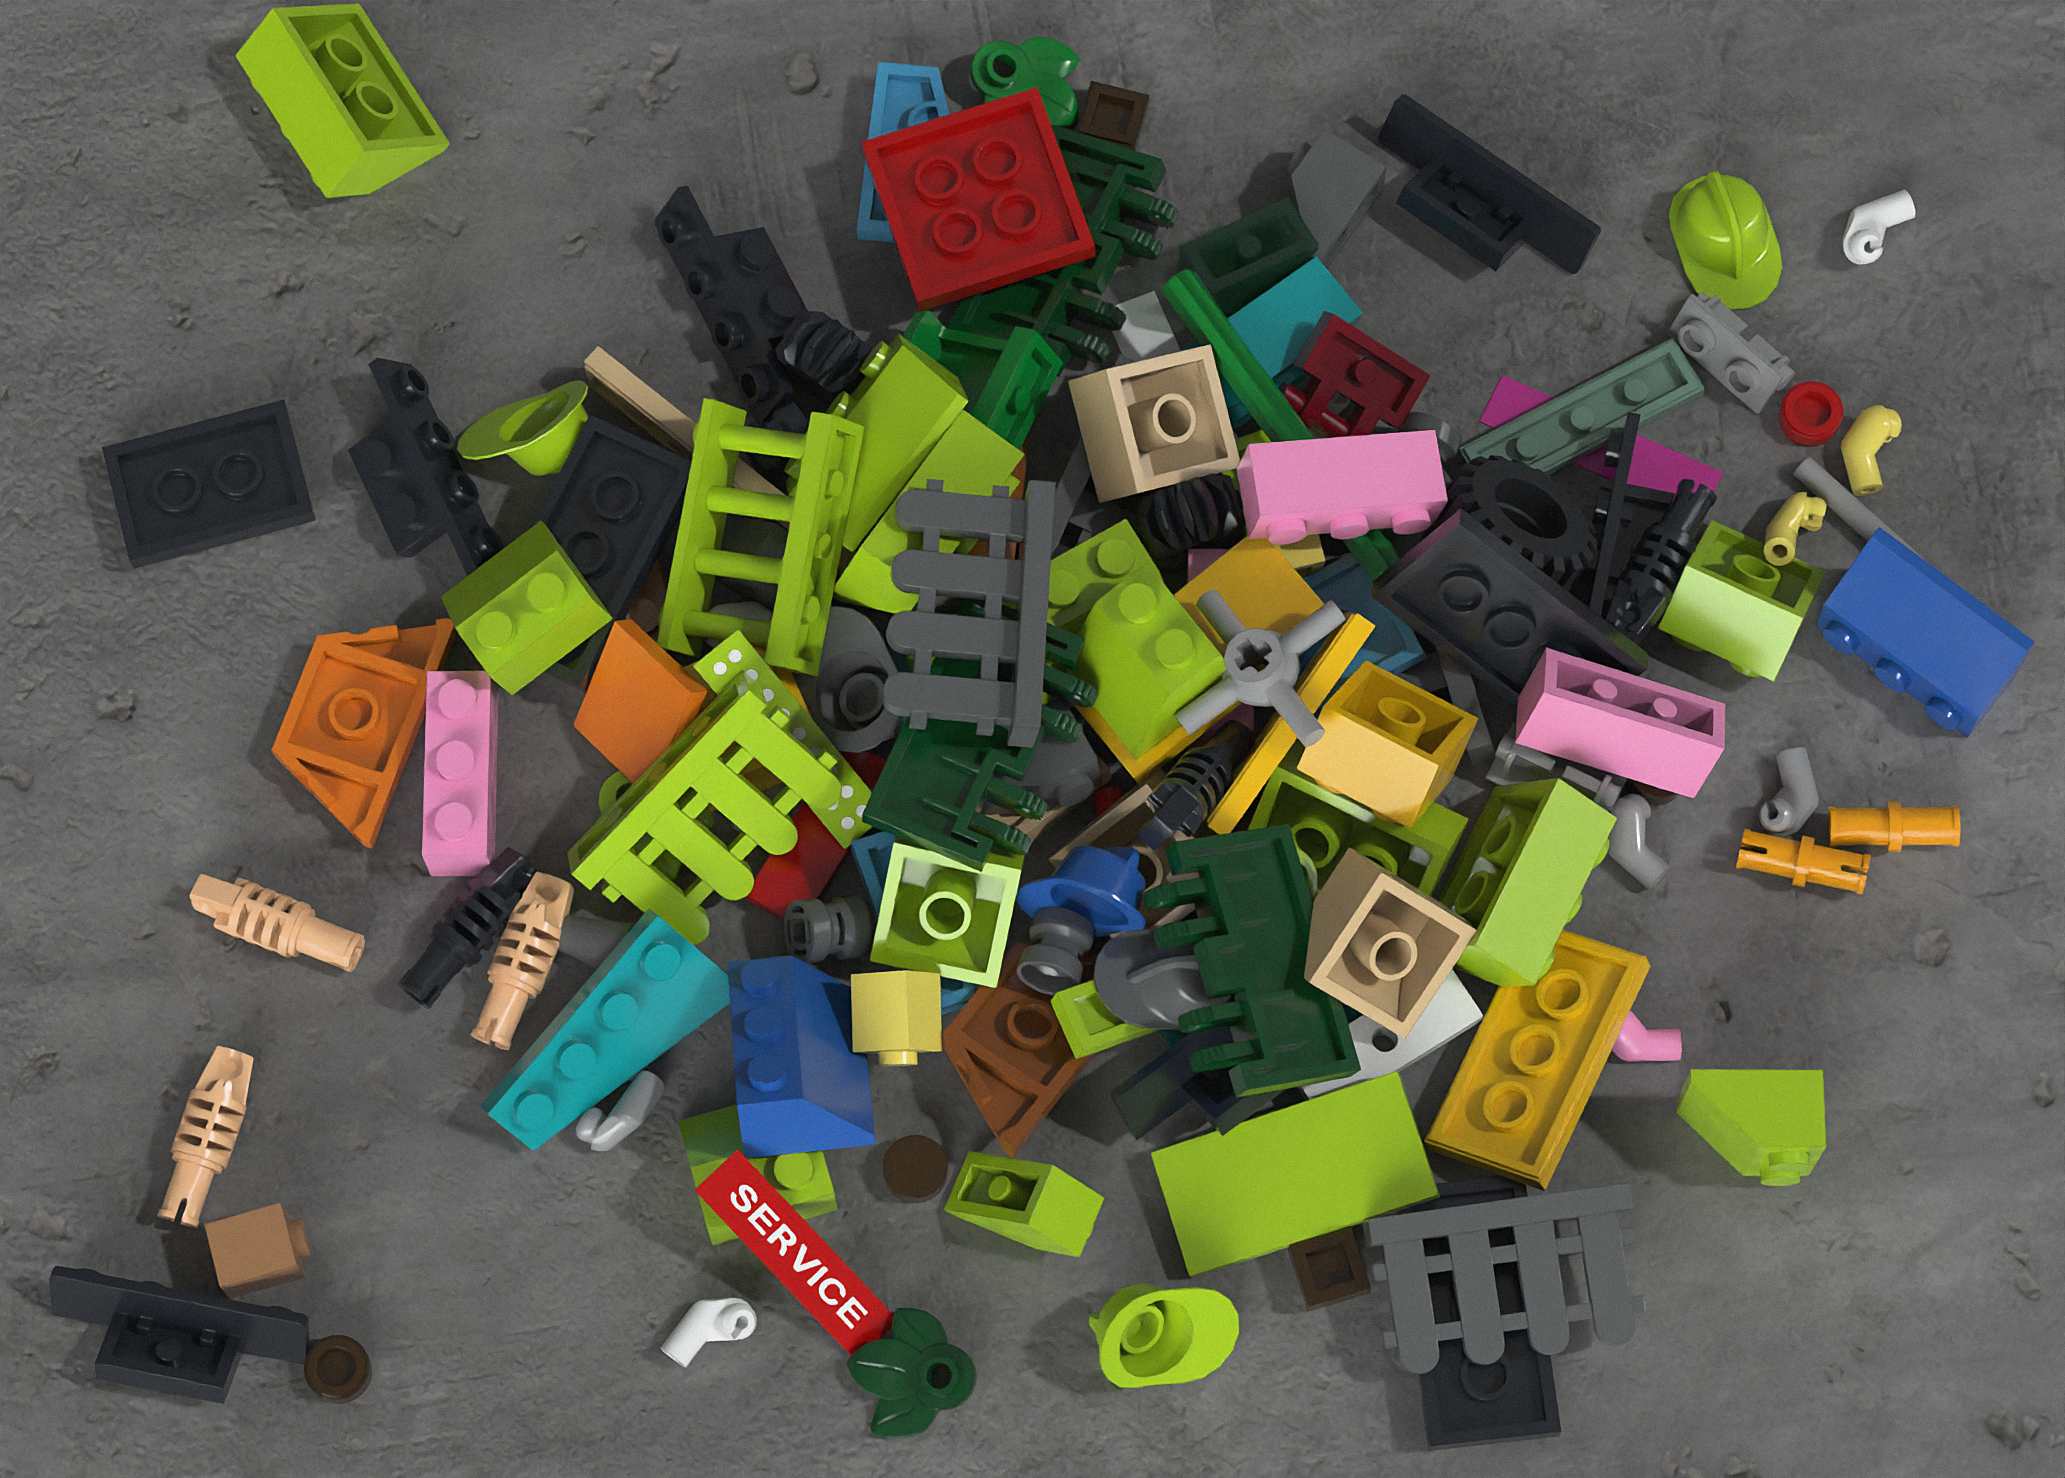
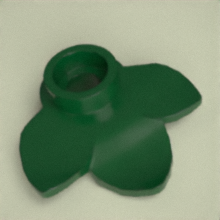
[847,1308,977,1439]

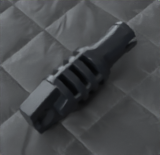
[1605,479,1717,644]
[1137,720,1255,851]
[397,847,538,1009]

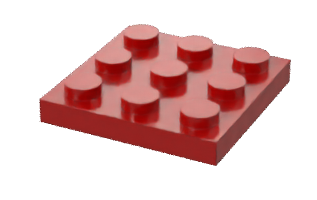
[861,87,1096,312]

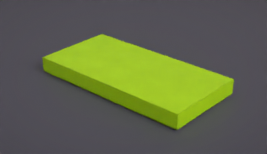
[1151,1071,1440,1279]

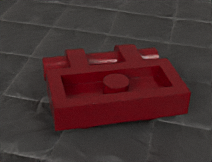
[1278,311,1431,438]

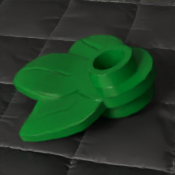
[970,37,1080,128]

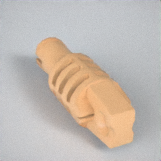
[471,872,574,1050]
[190,874,365,972]
[157,1046,254,1229]

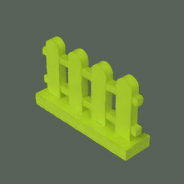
[567,670,842,945]

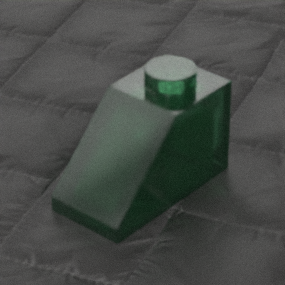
[1177,197,1319,319]

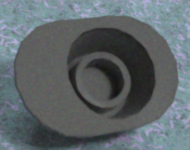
[792,606,903,753]
[1093,930,1235,1030]

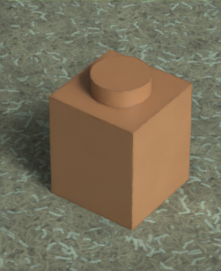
[204,1202,311,1299]

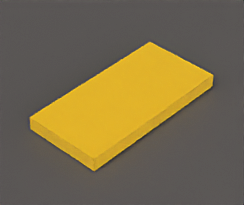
[1073,536,1324,785]
[1204,611,1375,835]
[1424,929,1651,1191]

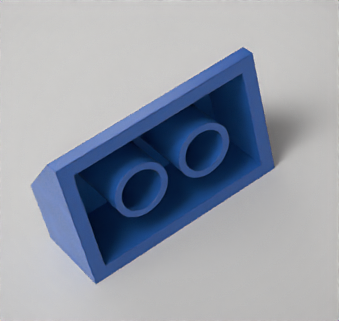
[1816,527,2035,738]
[727,955,876,1158]

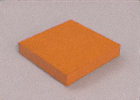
[573,619,707,783]

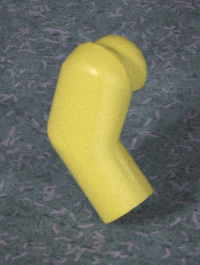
[1841,405,1902,496]
[1764,492,1827,566]

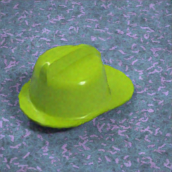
[1668,170,1783,311]
[457,380,589,476]
[1088,1283,1239,1388]

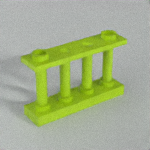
[657,398,865,676]

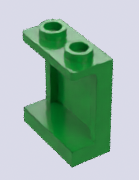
[902,309,1063,451]

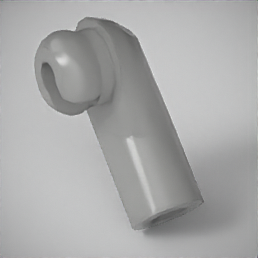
[1759,747,1819,837]
[576,1070,666,1151]

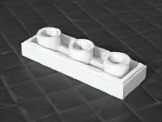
[1297,969,1484,1101]

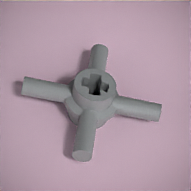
[1174,590,1346,747]

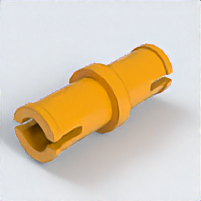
[1828,801,1960,852]
[1736,828,1871,895]

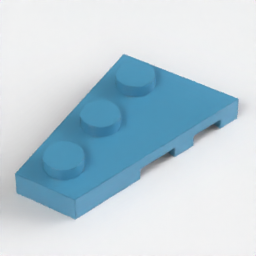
[857,62,949,243]

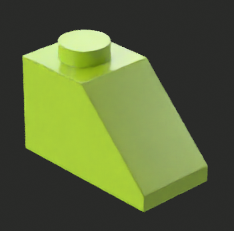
[944,1151,1104,1257]

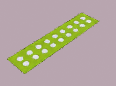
[693,629,873,849]

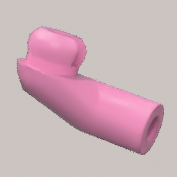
[1611,1010,1682,1062]

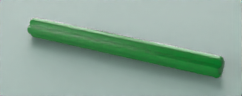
[1162,269,1402,581]

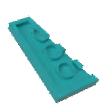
[480,908,730,1151]

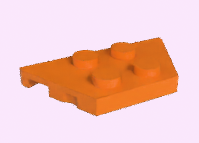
[271,618,457,849]

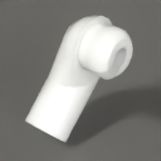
[1842,189,1915,265]

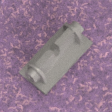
[1666,292,1795,415]
[1485,722,1627,811]

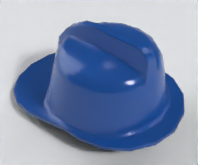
[1016,845,1146,937]

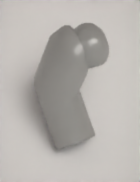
[1608,794,1670,890]

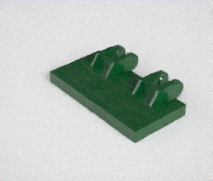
[947,125,1180,377]
[862,598,1099,872]
[1142,824,1361,1098]

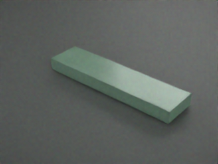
[1457,338,1705,476]

